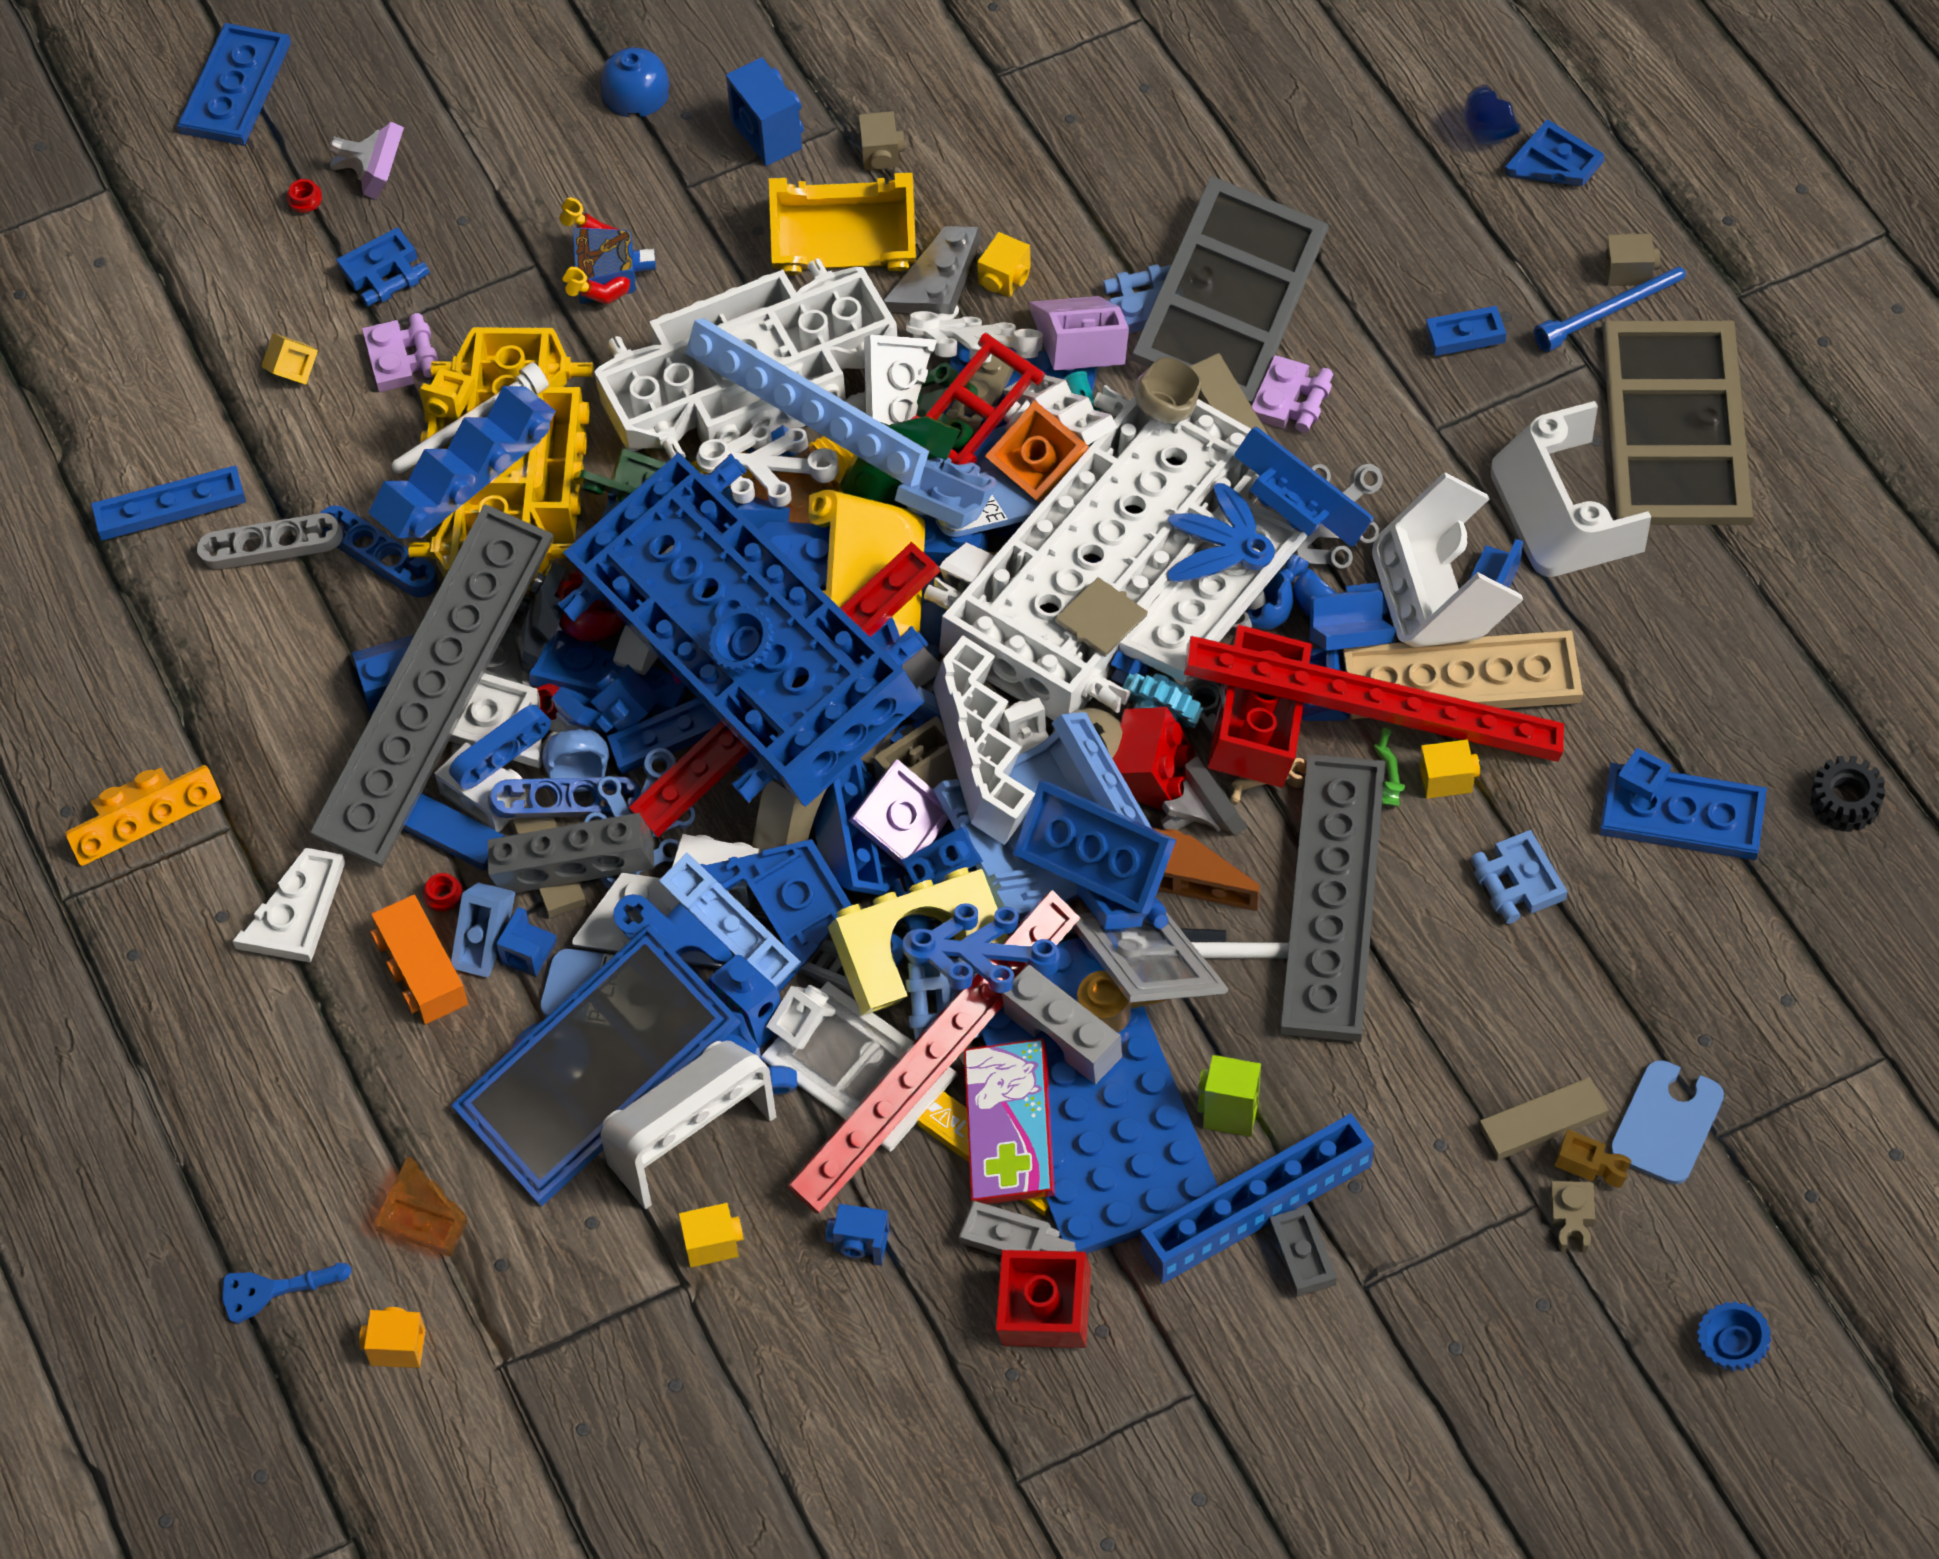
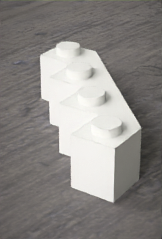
[933,636,1036,845]

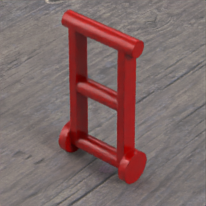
[911,332,1045,465]

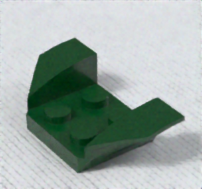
[840,416,960,509]

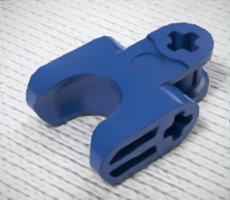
[613,894,733,1011]

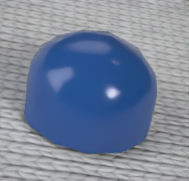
[1293,568,1336,617]

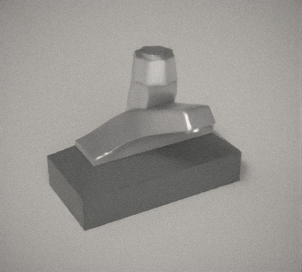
[1161,756,1248,836]

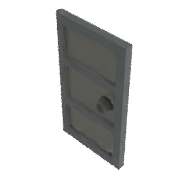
[1130,176,1329,406]

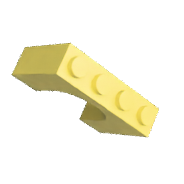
[828,867,1008,1016]

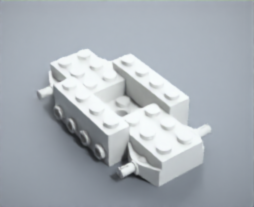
[594,259,897,459]

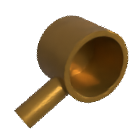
[1077,970,1166,1033]

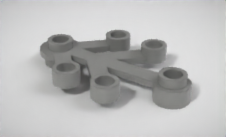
[1279,464,1383,572]

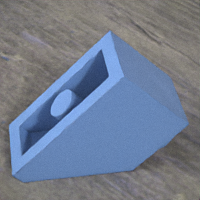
[451,882,515,977]

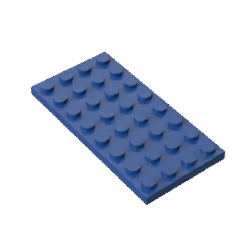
[981,929,1218,1254]

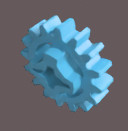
[1122,673,1204,728]

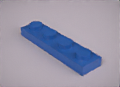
[91,465,246,541]

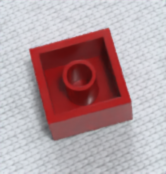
[996,1250,1091,1348]

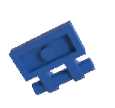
[336,227,430,307]
[1077,885,1169,932]

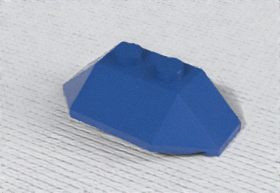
[813,759,906,895]

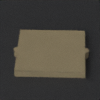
[1055,577,1148,657]

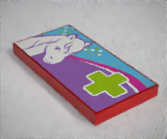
[964,1039,1055,1204]

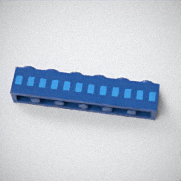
[1140,1113,1374,1284]

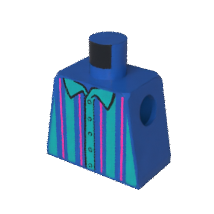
[708,954,781,1049]

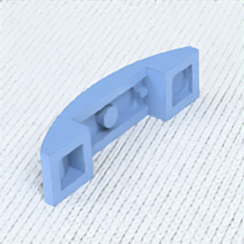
[659,852,801,988]

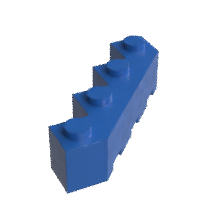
[368,386,556,538]

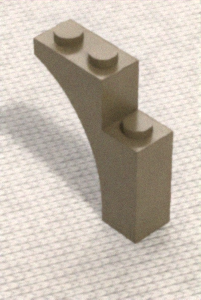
[752,779,827,853]

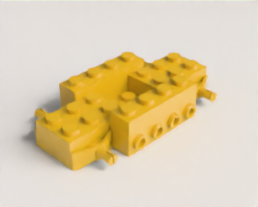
[408,327,594,594]

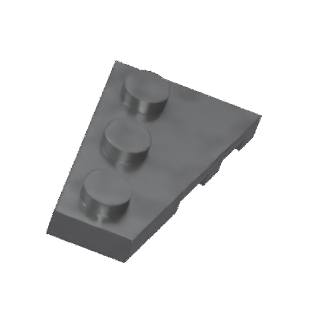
[883,226,982,314]

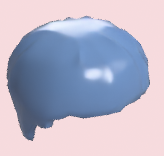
[542,728,609,792]

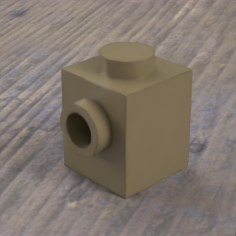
[859,111,905,170]
[1604,233,1660,286]

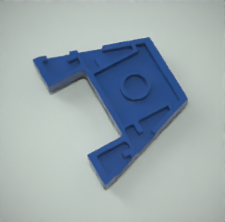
[700,839,852,994]

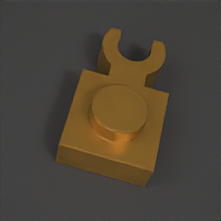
[1554,1129,1632,1188]

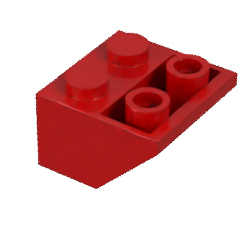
[1112,707,1196,812]

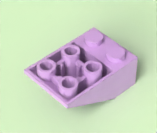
[1028,296,1129,370]

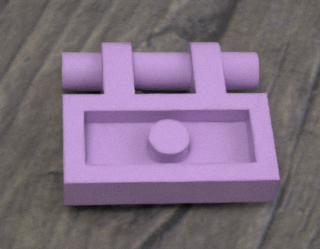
[362,313,438,392]
[1252,355,1333,433]

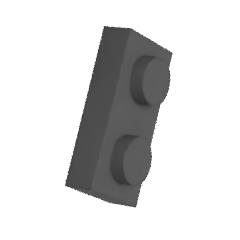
[1269,1206,1337,1296]

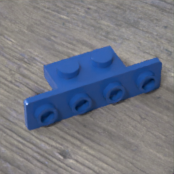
[1235,427,1373,546]

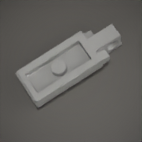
[958,1201,1076,1256]

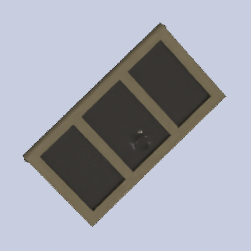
[1602,321,1753,525]

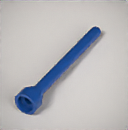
[1534,267,1686,352]

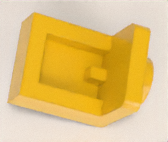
[419,368,476,420]

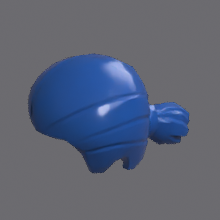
[1245,554,1309,630]

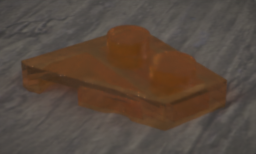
[374,1157,468,1257]

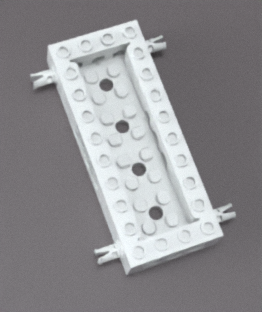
[924,385,1259,720]

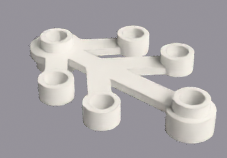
[906,311,1043,363]
[696,425,839,507]

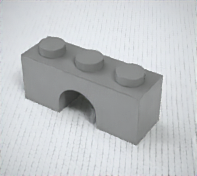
[1002,965,1122,1085]

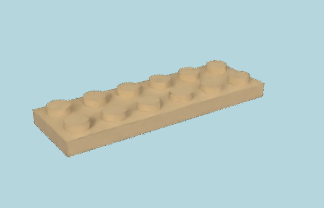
[1343,630,1583,719]

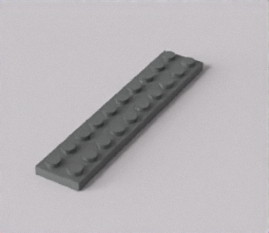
[310,504,554,868]

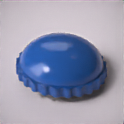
[708,606,774,671]
[1697,1301,1772,1371]

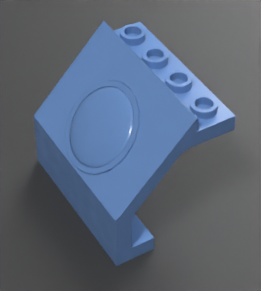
[933,712,1152,921]

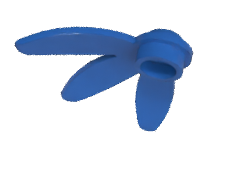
[1167,483,1275,582]

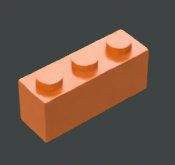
[370,894,469,1025]

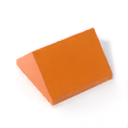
[985,400,1089,503]

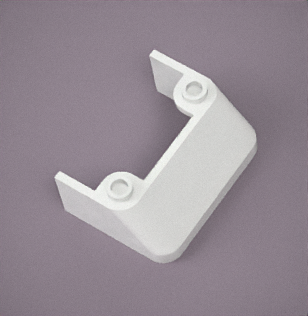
[1491,401,1651,577]
[1372,472,1523,648]
[601,1041,776,1209]

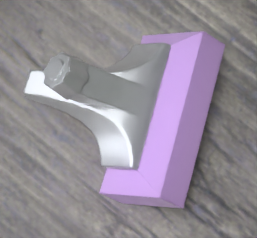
[328,122,404,200]

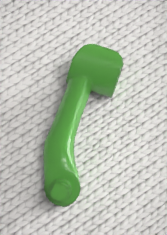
[1374,728,1405,807]

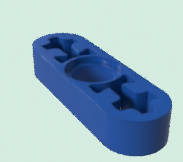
[449,705,551,789]

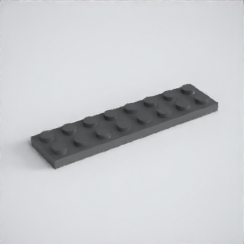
[1281,754,1385,1042]

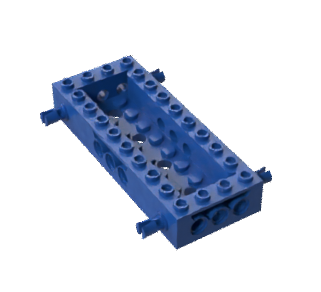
[557,452,928,807]

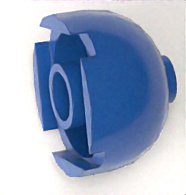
[600,47,670,117]

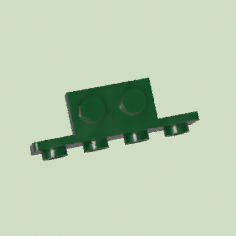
[573,448,666,503]

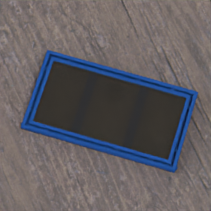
[451,924,741,1206]

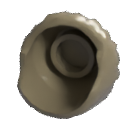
[1134,357,1202,424]

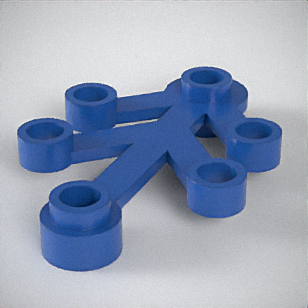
[902,903,1060,993]

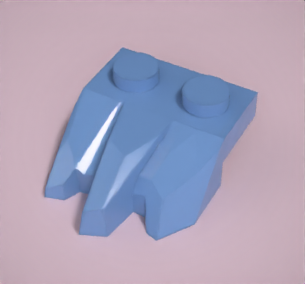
[895,457,997,529]

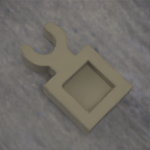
[1551,1181,1595,1253]

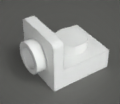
[766,985,836,1049]

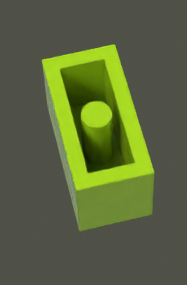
[1197,1055,1261,1137]

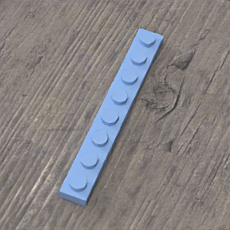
[685,318,929,487]

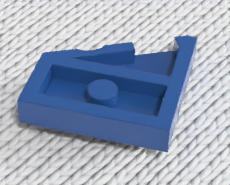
[1505,119,1604,186]

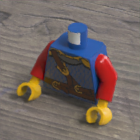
[559,197,656,305]

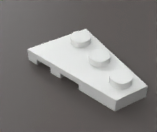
[864,335,937,425]
[233,848,345,963]

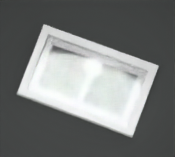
[761,981,957,1152]

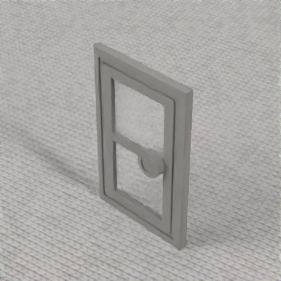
[1072,912,1228,1003]

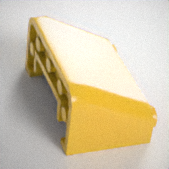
[769,173,916,276]
[808,490,925,635]

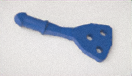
[223,1262,352,1324]

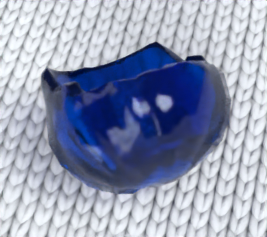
[1465,84,1521,145]

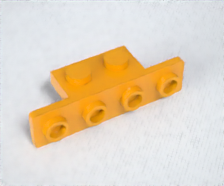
[65,765,221,866]

